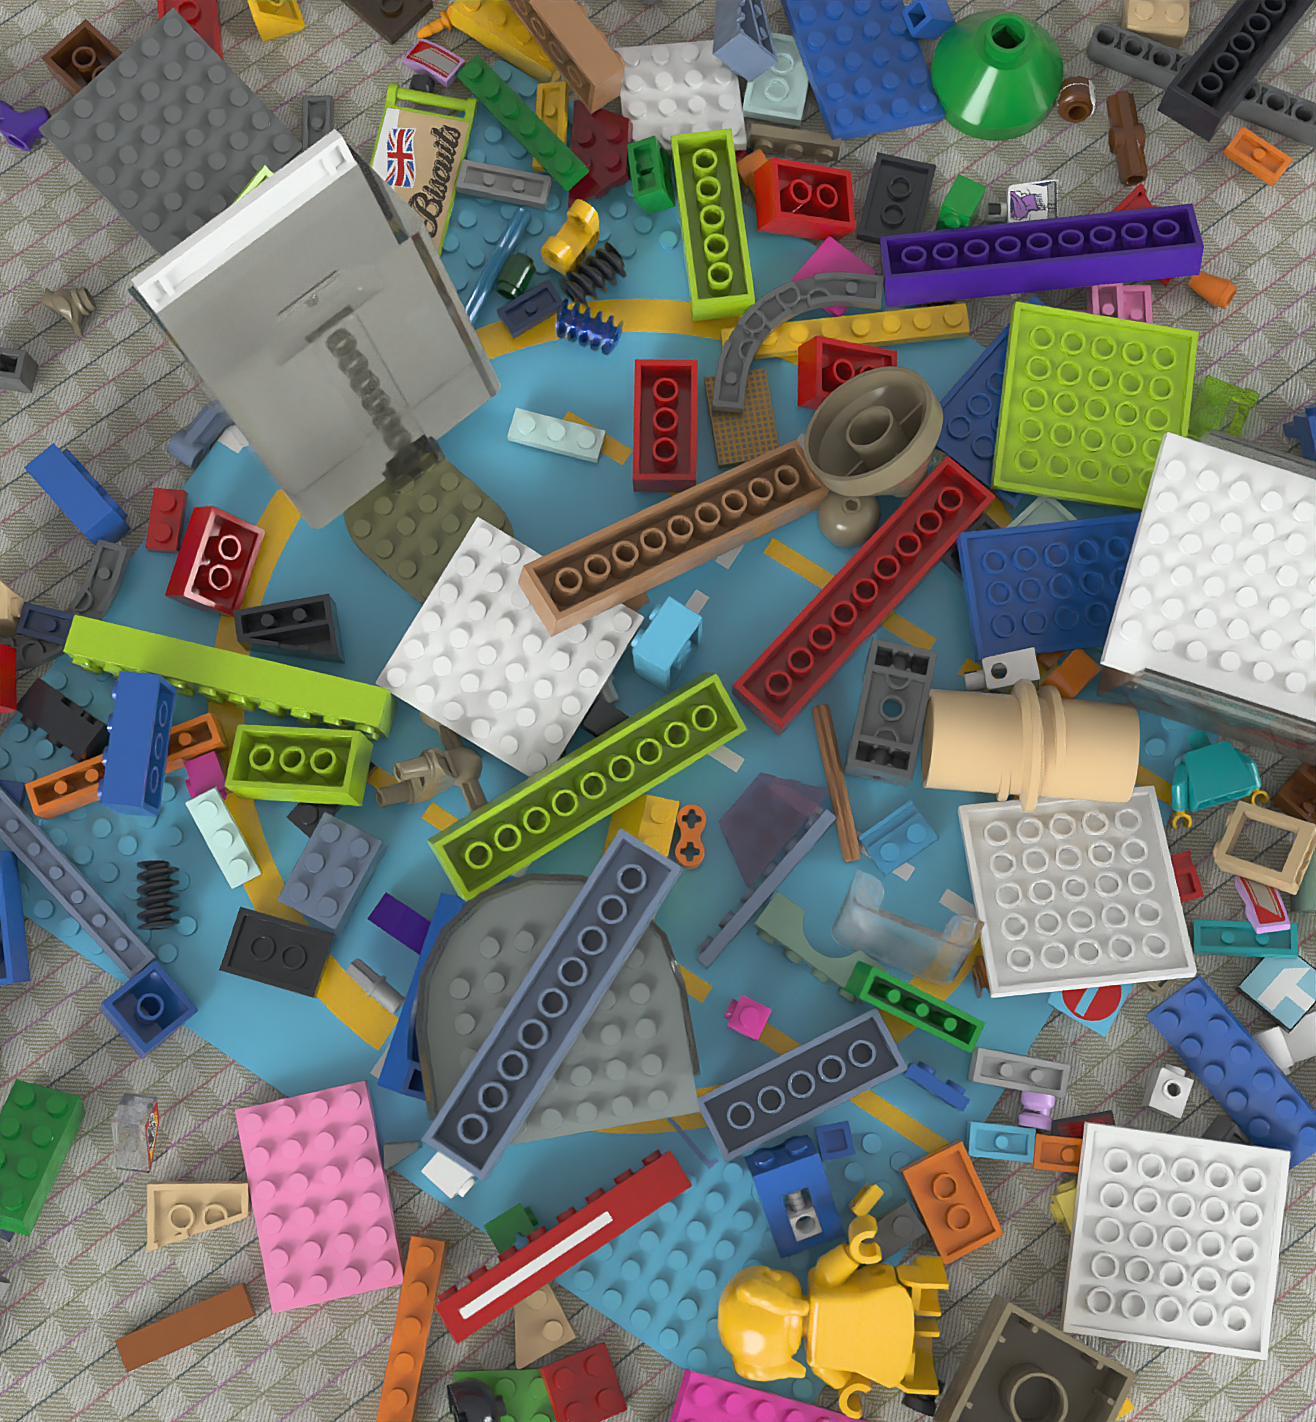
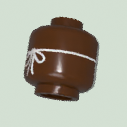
[1056,76,1096,123]

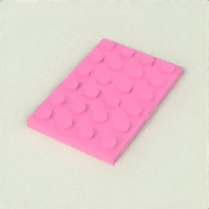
[235,1080,405,1313]

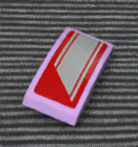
[402,38,466,88]
[1235,875,1290,934]

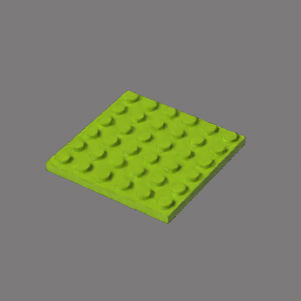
[990,301,1199,512]

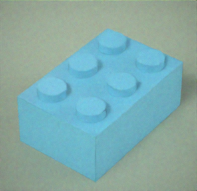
[631,596,703,693]

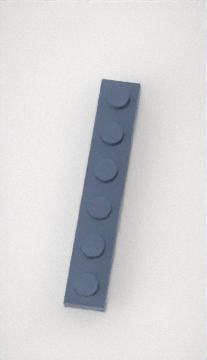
[697,809,837,969]

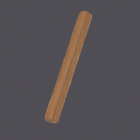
[812,704,861,862]

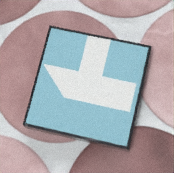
[1235,955,1316,1034]

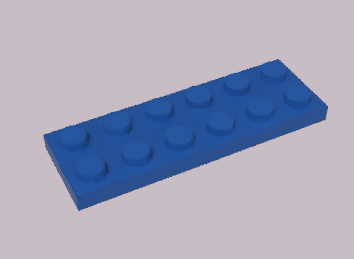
[1146,975,1316,1171]

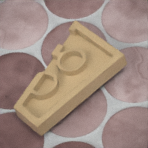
[147,1181,251,1252]

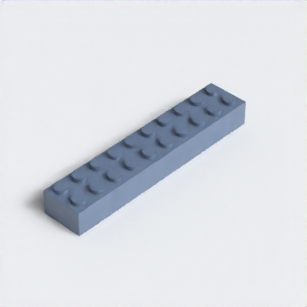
[422,828,684,1181]

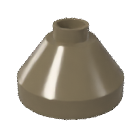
[804,366,943,498]

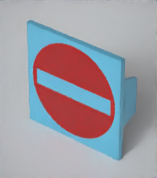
[1046,983,1135,1037]

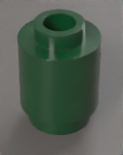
[495,253,536,301]

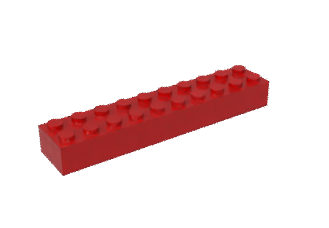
[732,455,996,736]

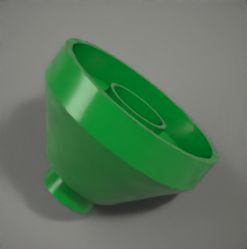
[930,10,1064,141]

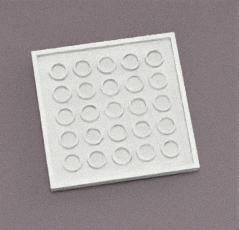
[375,517,645,777]
[958,785,1197,998]
[1059,1121,1290,1360]

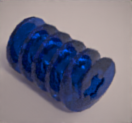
[555,298,624,356]

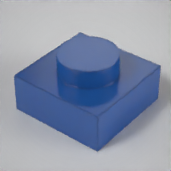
[814,1120,856,1161]

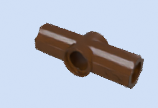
[1106,91,1148,187]

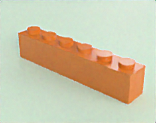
[24,712,230,820]

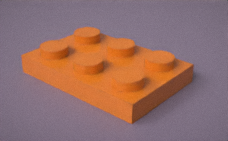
[899,1140,1004,1265]

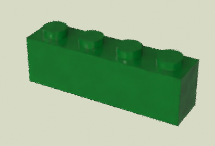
[844,960,985,1053]

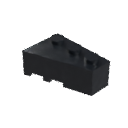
[233,594,345,664]
[17,677,110,763]

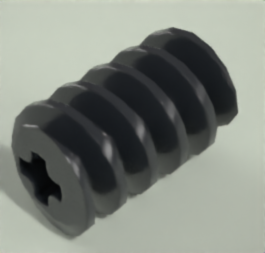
[558,242,627,308]
[137,860,180,930]

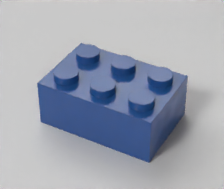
[24,443,131,546]

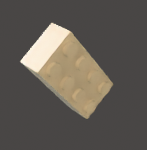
[1121,0,1190,49]

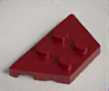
[568,100,633,208]

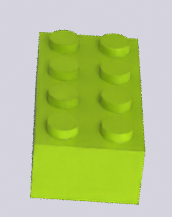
[225,724,373,806]

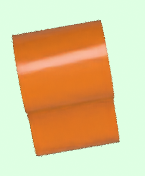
[675,804,706,870]

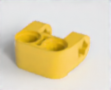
[541,199,600,276]

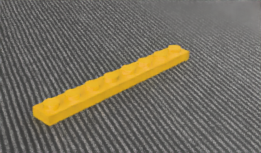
[720,303,970,360]

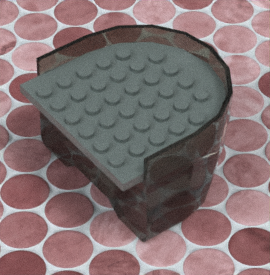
[416,873,701,1145]

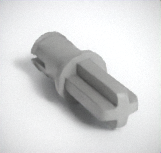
[346,958,406,1014]

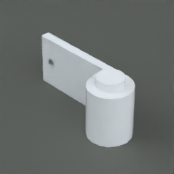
[1251,1011,1316,1075]

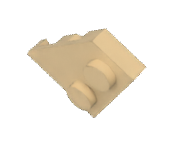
[514,1282,577,1370]

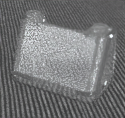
[832,870,985,986]

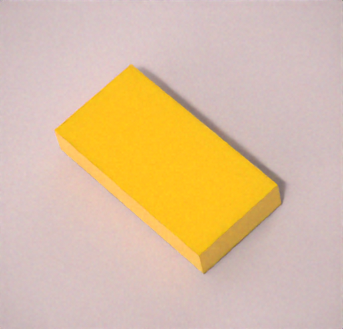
[847,1182,885,1217]

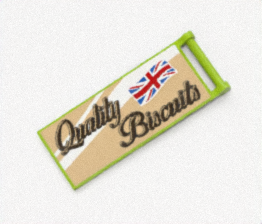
[366,82,479,304]

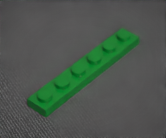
[456,54,589,192]

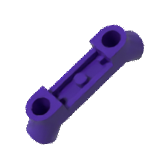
[0,100,52,152]

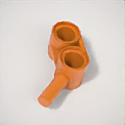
[1040,649,1102,699]

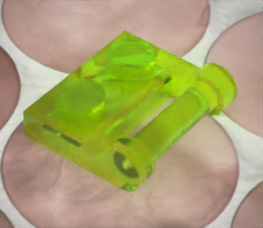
[1188,375,1259,452]

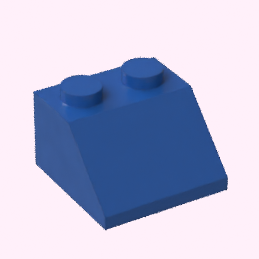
[100,960,198,1060]

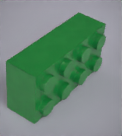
[0,1079,86,1237]

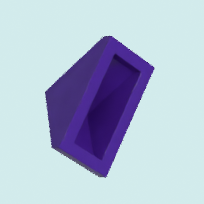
[367,892,431,955]

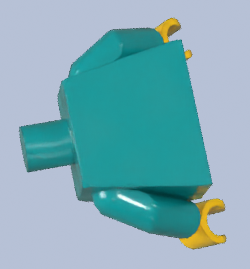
[1168,730,1269,830]

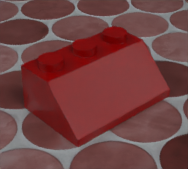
[164,506,266,618]

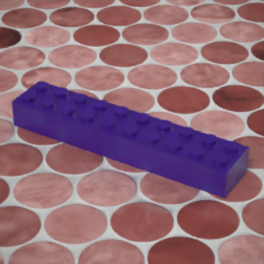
[880,203,1204,307]

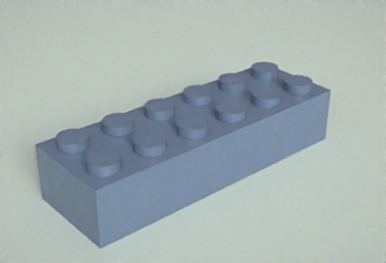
[697,1007,908,1162]

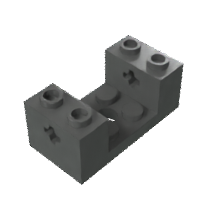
[843,638,937,787]

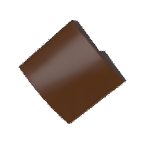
[1270,753,1316,824]

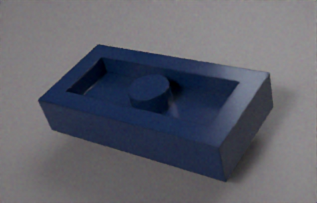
[496,279,566,339]
[15,602,74,646]

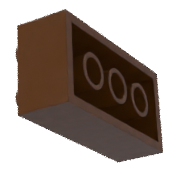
[42,19,122,96]

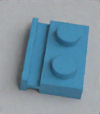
[857,800,939,877]

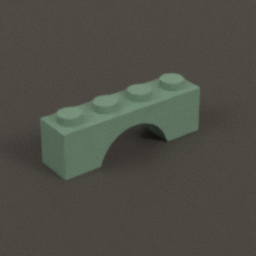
[753,891,887,1005]

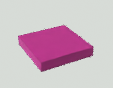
[791,236,877,317]

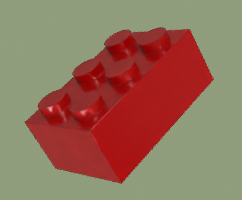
[753,157,856,242]

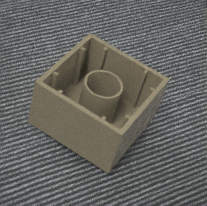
[932,1294,1137,1422]

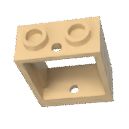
[1213,800,1316,895]

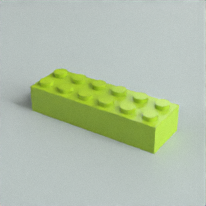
[671,128,755,321]

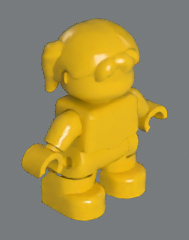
[717,1215,949,1419]

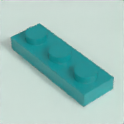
[1193,919,1298,959]

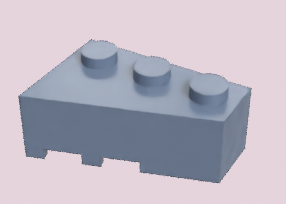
[712,0,778,82]

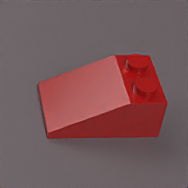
[797,336,897,410]

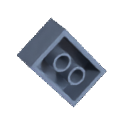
[277,812,389,933]

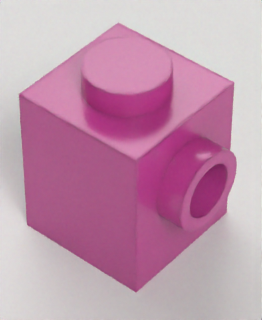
[184,751,233,801]
[724,995,772,1042]

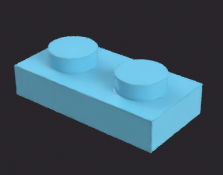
[965,1121,1036,1163]

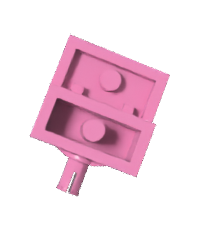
[1068,283,1153,324]

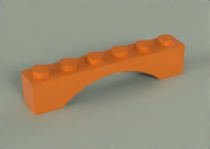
[376,1234,450,1422]

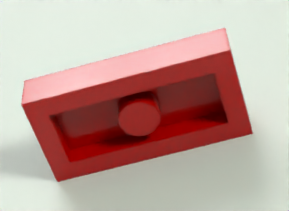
[145,488,188,554]

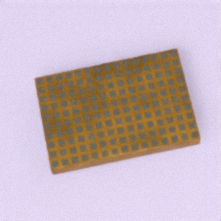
[704,368,779,469]

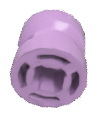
[1017,1091,1056,1131]

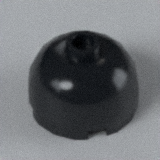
[446,1378,506,1422]

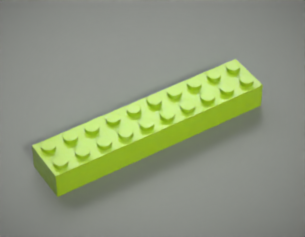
[63,615,398,742]
[427,672,747,902]

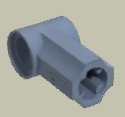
[167,405,228,470]

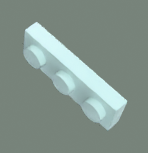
[507,408,606,463]
[185,786,262,889]

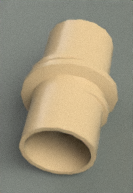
[921,679,1140,813]

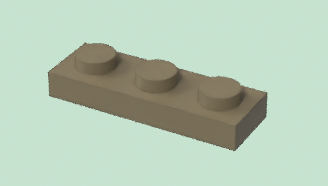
[749,123,842,163]

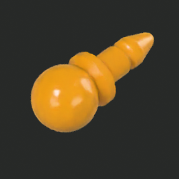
[416,3,455,38]

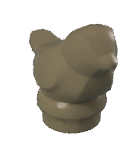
[42,286,97,337]

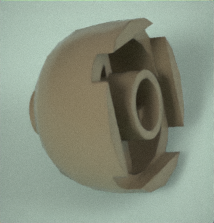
[817,490,881,548]

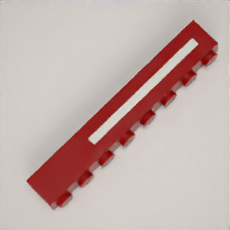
[434,1150,692,1344]

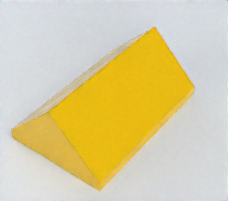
[247,0,305,42]

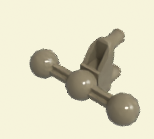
[375,710,487,815]

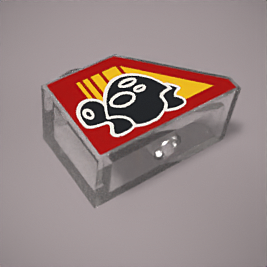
[111,1093,159,1173]

